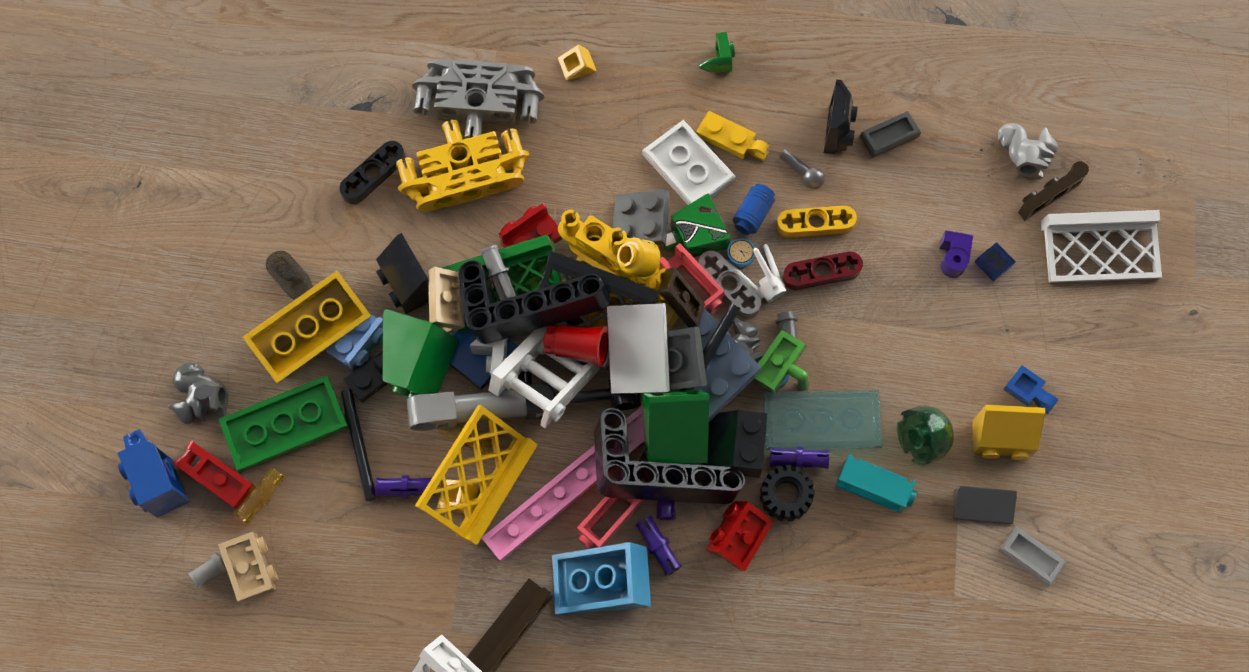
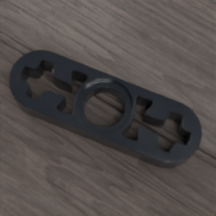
[339,141,406,204]

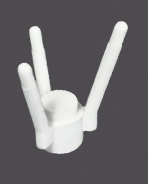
[725,244,787,303]

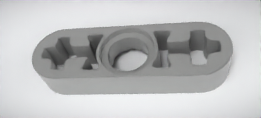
[698,251,761,318]

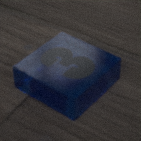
[975,242,1016,282]

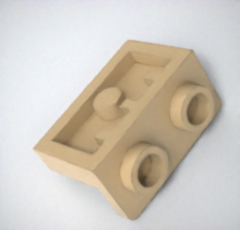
[428,267,465,334]
[218,531,279,602]

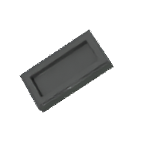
[860,111,921,158]

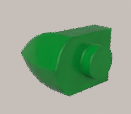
[699,32,735,73]

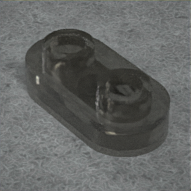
[266,251,313,300]

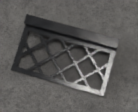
[536,251,660,327]

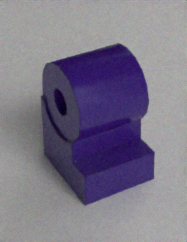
[939,230,973,278]

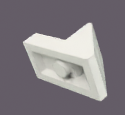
[470,338,508,375]

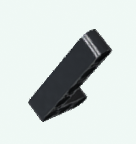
[458,260,610,344]
[594,408,745,504]

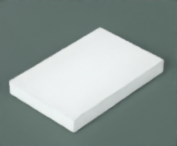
[642,120,736,205]
[607,303,670,394]

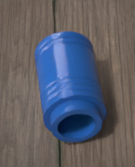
[733,184,775,235]

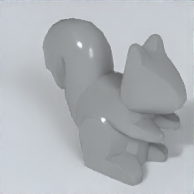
[997,123,1058,180]

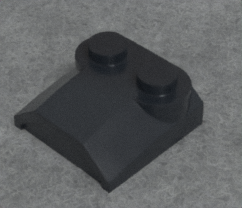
[823,79,858,154]

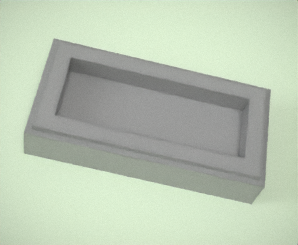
[999,526,1067,587]

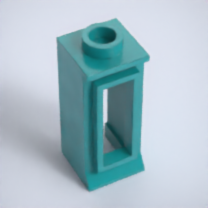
[835,453,917,513]

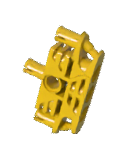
[396,120,530,212]
[558,210,667,300]

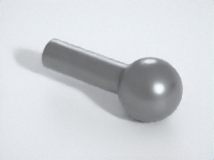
[779,149,825,189]

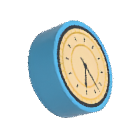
[727,239,755,268]

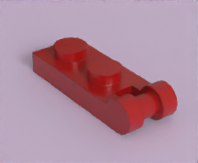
[172,441,255,510]

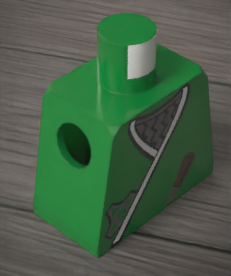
[663,193,731,257]

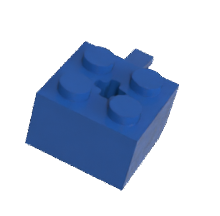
[118,429,190,518]

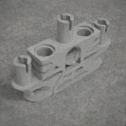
[412,59,545,139]

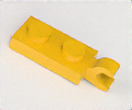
[696,111,770,161]

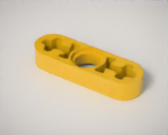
[776,206,857,238]

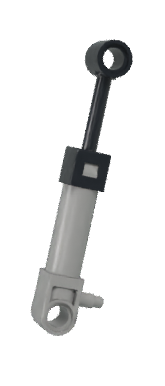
[407,379,641,431]

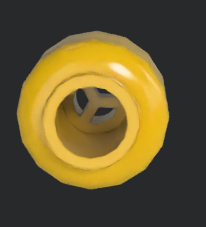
[617,237,661,277]

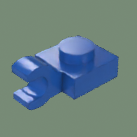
[1004,365,1058,414]

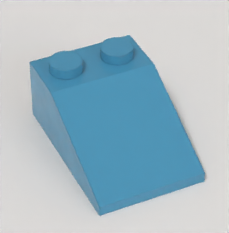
[552,542,651,615]

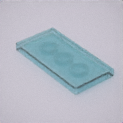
[763,390,883,450]

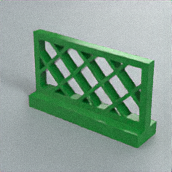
[442,235,566,334]

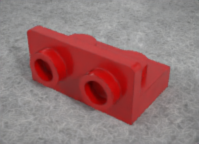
[499,203,562,248]
[706,501,774,571]

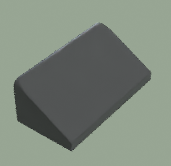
[953,486,1017,524]

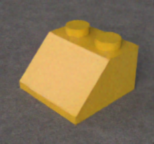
[972,405,1045,461]

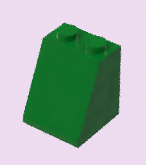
[383,309,459,399]
[642,390,709,465]

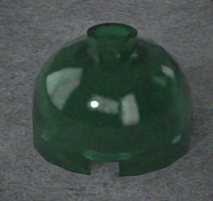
[897,405,954,466]

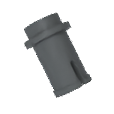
[775,311,798,339]

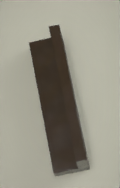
[467,578,553,672]

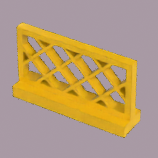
[415,405,538,545]

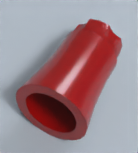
[543,325,609,367]

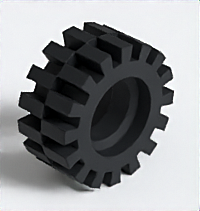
[760,465,815,522]

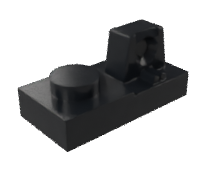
[344,350,388,403]

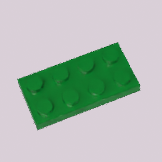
[218,375,349,473]

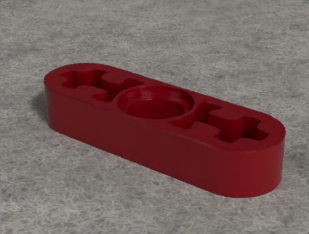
[783,251,863,290]

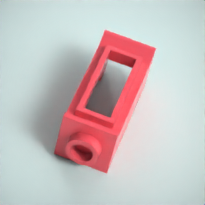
[659,243,724,314]
[577,497,646,549]

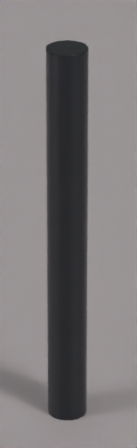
[341,389,377,501]

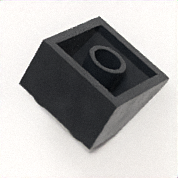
[376,233,429,314]
[702,410,768,478]

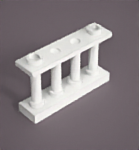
[488,326,610,428]

